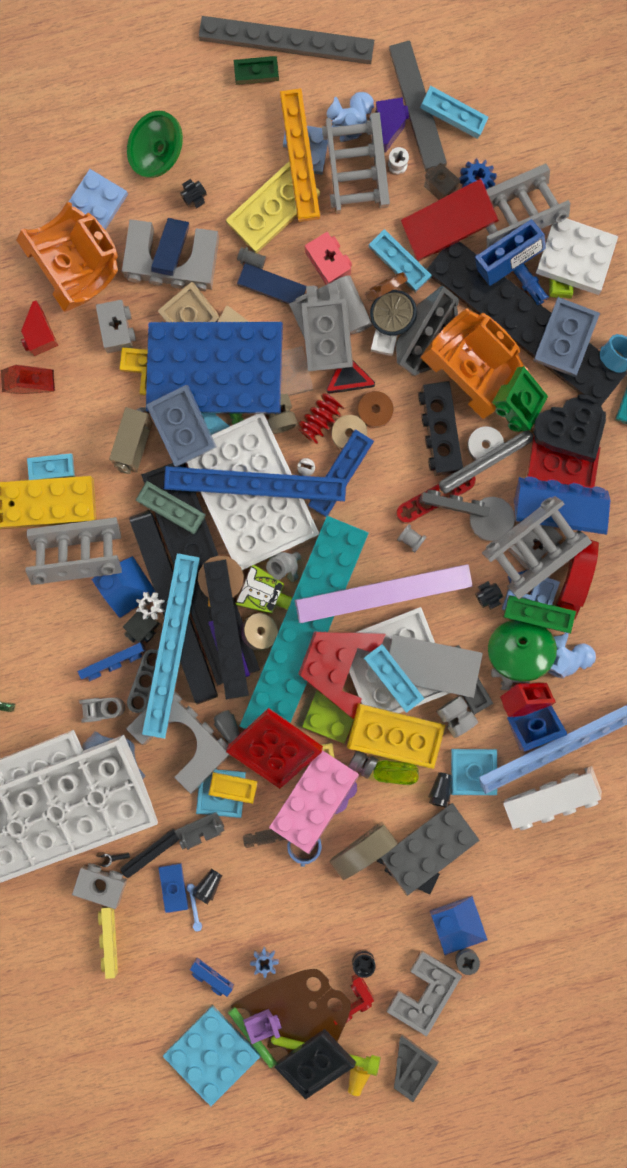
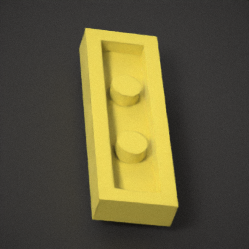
[98,906,118,979]

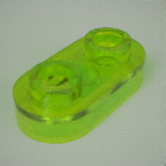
[373,760,419,785]

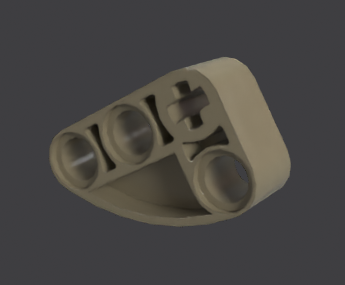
[329,822,397,880]

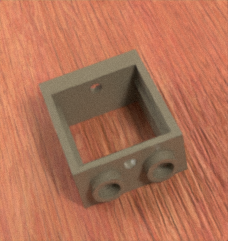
[109,407,153,474]

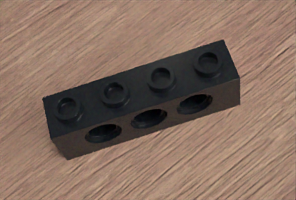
[418,381,463,476]

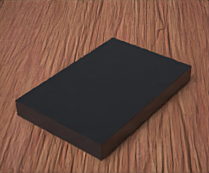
[274,1029,356,1100]

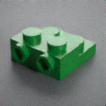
[492,366,548,432]

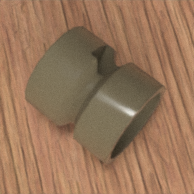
[265,394,298,434]

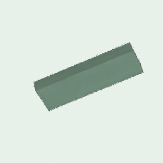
[136,481,206,535]

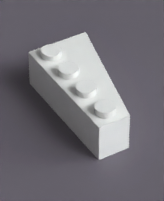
[503,766,602,830]

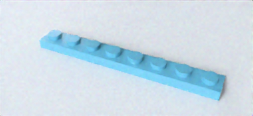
[142,554,200,739]

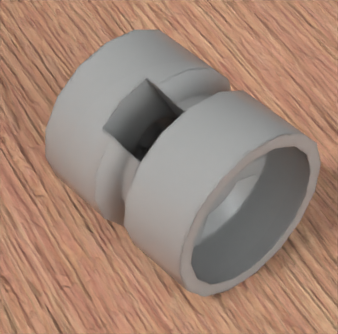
[436,695,478,738]

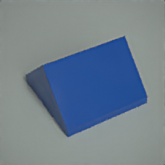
[507,705,567,752]

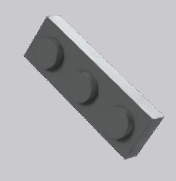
[419,490,490,518]

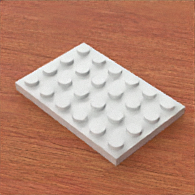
[187,414,319,570]

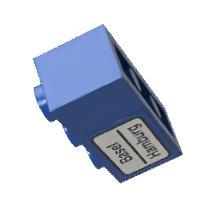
[475,219,546,286]

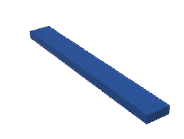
[164,466,347,502]

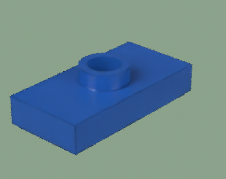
[158,863,189,913]

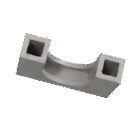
[122,219,219,291]
[126,691,230,794]

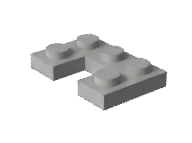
[387,951,462,1036]

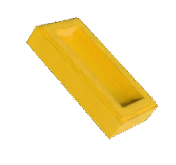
[208,772,258,804]

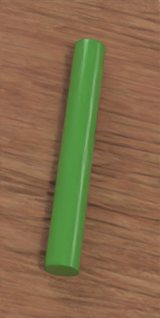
[228,1007,276,1068]

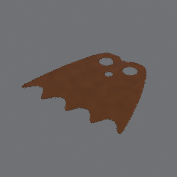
[231,969,351,1054]

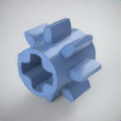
[250,947,279,978]

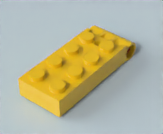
[0,476,96,529]

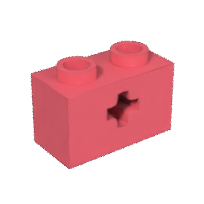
[305,232,352,285]

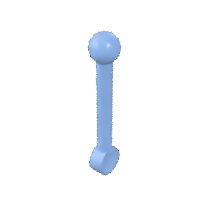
[187,884,202,931]

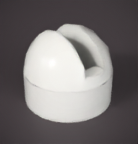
[297,458,315,476]

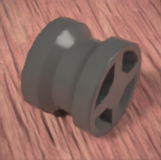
[455,948,480,975]

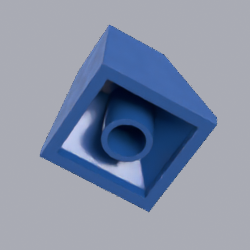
[91,556,155,618]
[429,896,488,955]

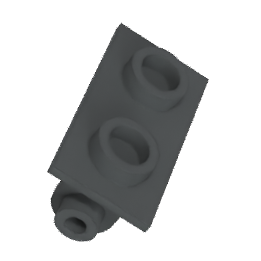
[175,812,225,850]

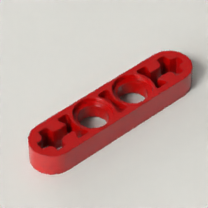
[396,477,476,524]

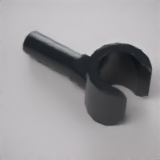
[96,852,130,867]

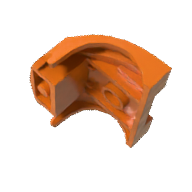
[16,202,118,312]
[420,308,528,419]

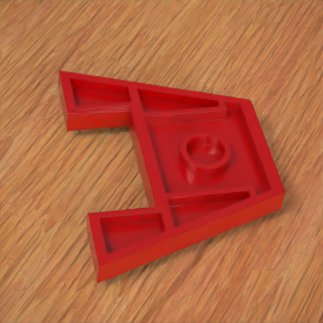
[298,631,386,719]

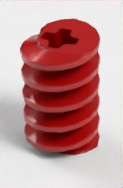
[298,393,344,444]

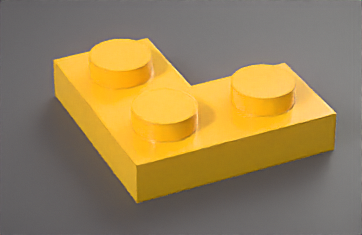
[120,348,148,396]

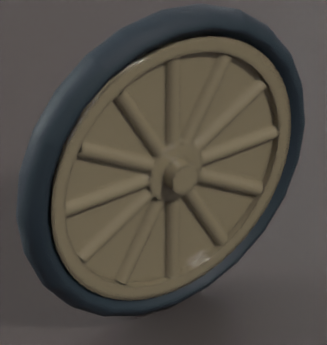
[370,290,417,336]

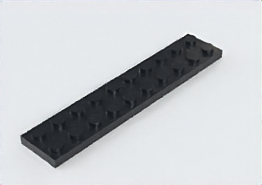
[426,241,627,406]
[141,463,260,686]

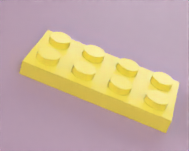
[226,162,320,253]

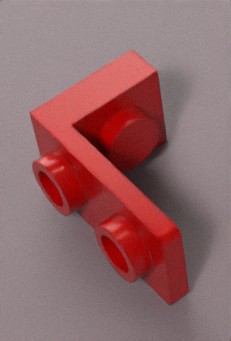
[334,974,374,1025]

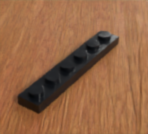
[203,559,249,700]

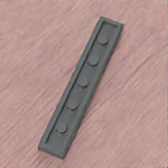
[389,40,447,172]

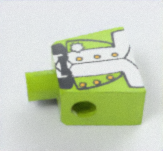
[236,565,292,614]

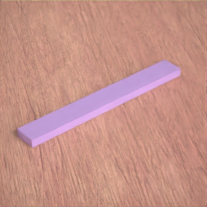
[295,564,473,623]

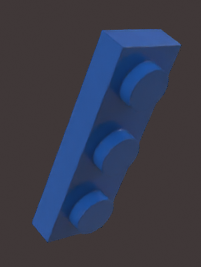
[77,643,146,682]

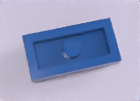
[190,958,234,997]

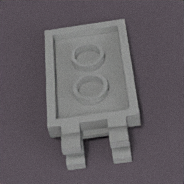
[301,283,353,371]

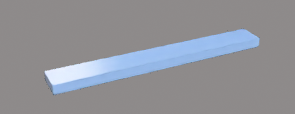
[479,705,627,794]

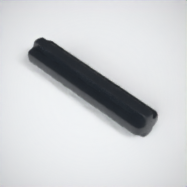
[120,829,180,878]

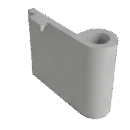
[289,276,372,339]

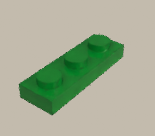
[503,595,576,634]

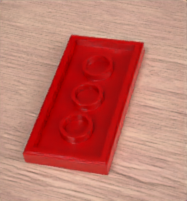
[401,179,499,261]

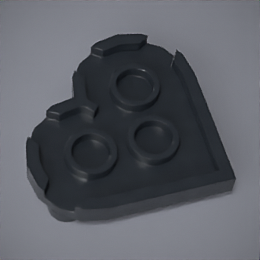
[533,394,606,463]

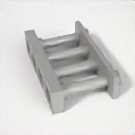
[322,112,390,214]
[486,163,571,248]
[482,496,592,599]
[26,517,122,585]

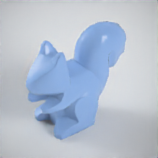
[326,92,374,142]
[548,633,596,679]

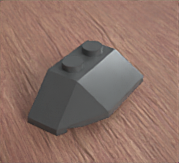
[396,286,459,376]

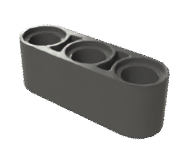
[127,649,158,713]

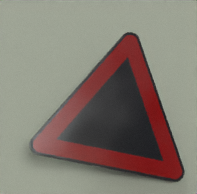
[326,360,375,394]

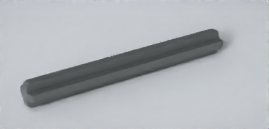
[439,431,534,493]

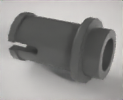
[237,247,266,269]

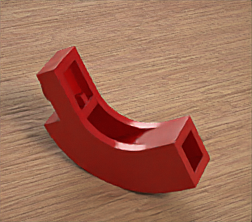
[555,540,599,620]

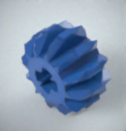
[459,158,497,189]

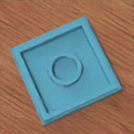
[451,749,497,795]
[196,769,246,818]

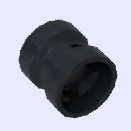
[352,950,376,978]

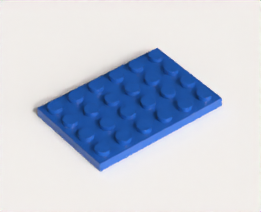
[146,322,283,414]

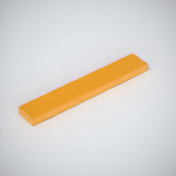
[280,88,320,222]

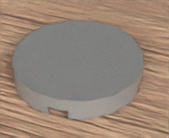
[470,497,515,541]

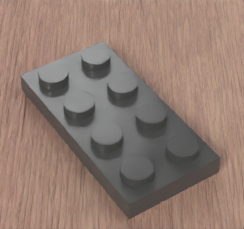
[380,803,480,896]

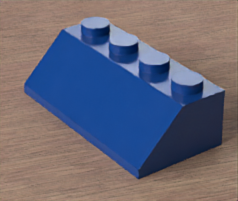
[514,476,611,535]

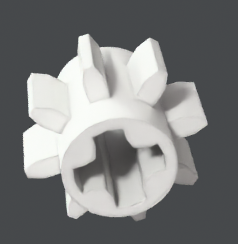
[136,592,165,619]

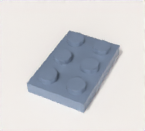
[533,297,600,377]
[146,385,217,467]

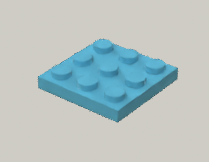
[163,1005,260,1107]

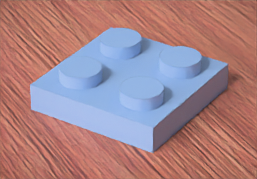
[69,169,128,230]

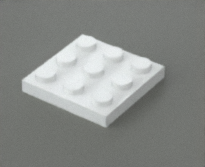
[536,218,618,295]

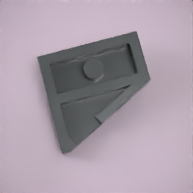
[394,1034,439,1102]

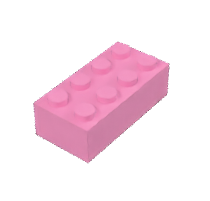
[269,750,359,854]

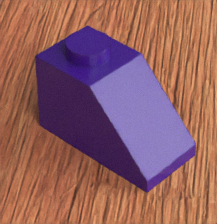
[375,97,409,152]

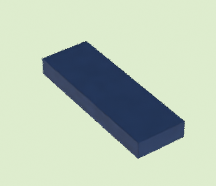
[151,218,189,276]
[237,263,306,305]

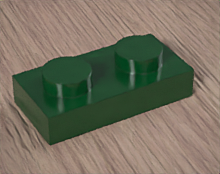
[233,56,279,85]

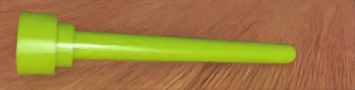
[271,1036,381,1076]

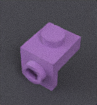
[243,1009,281,1044]

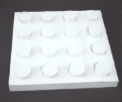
[349,607,449,713]

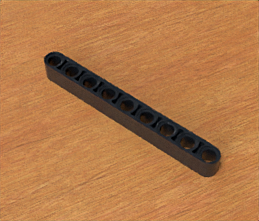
[129,510,218,705]

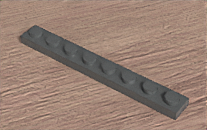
[199,16,375,64]

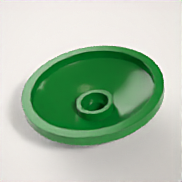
[127,110,183,178]
[488,620,557,682]

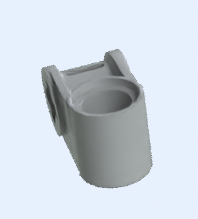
[79,697,125,723]

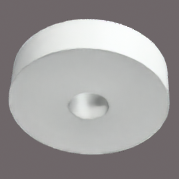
[467,427,504,460]

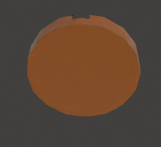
[365,272,408,301]

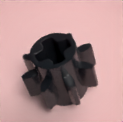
[180,179,207,209]
[475,581,503,610]

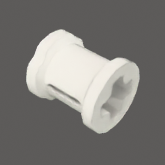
[388,147,409,175]

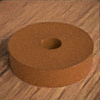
[358,391,394,428]

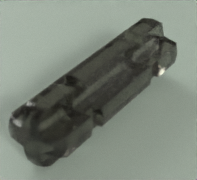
[243,829,287,848]

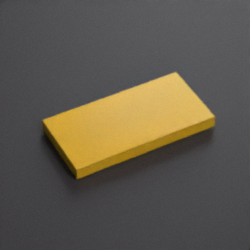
[347,703,446,769]

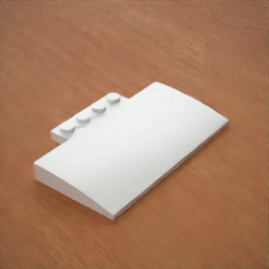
[0,730,158,883]

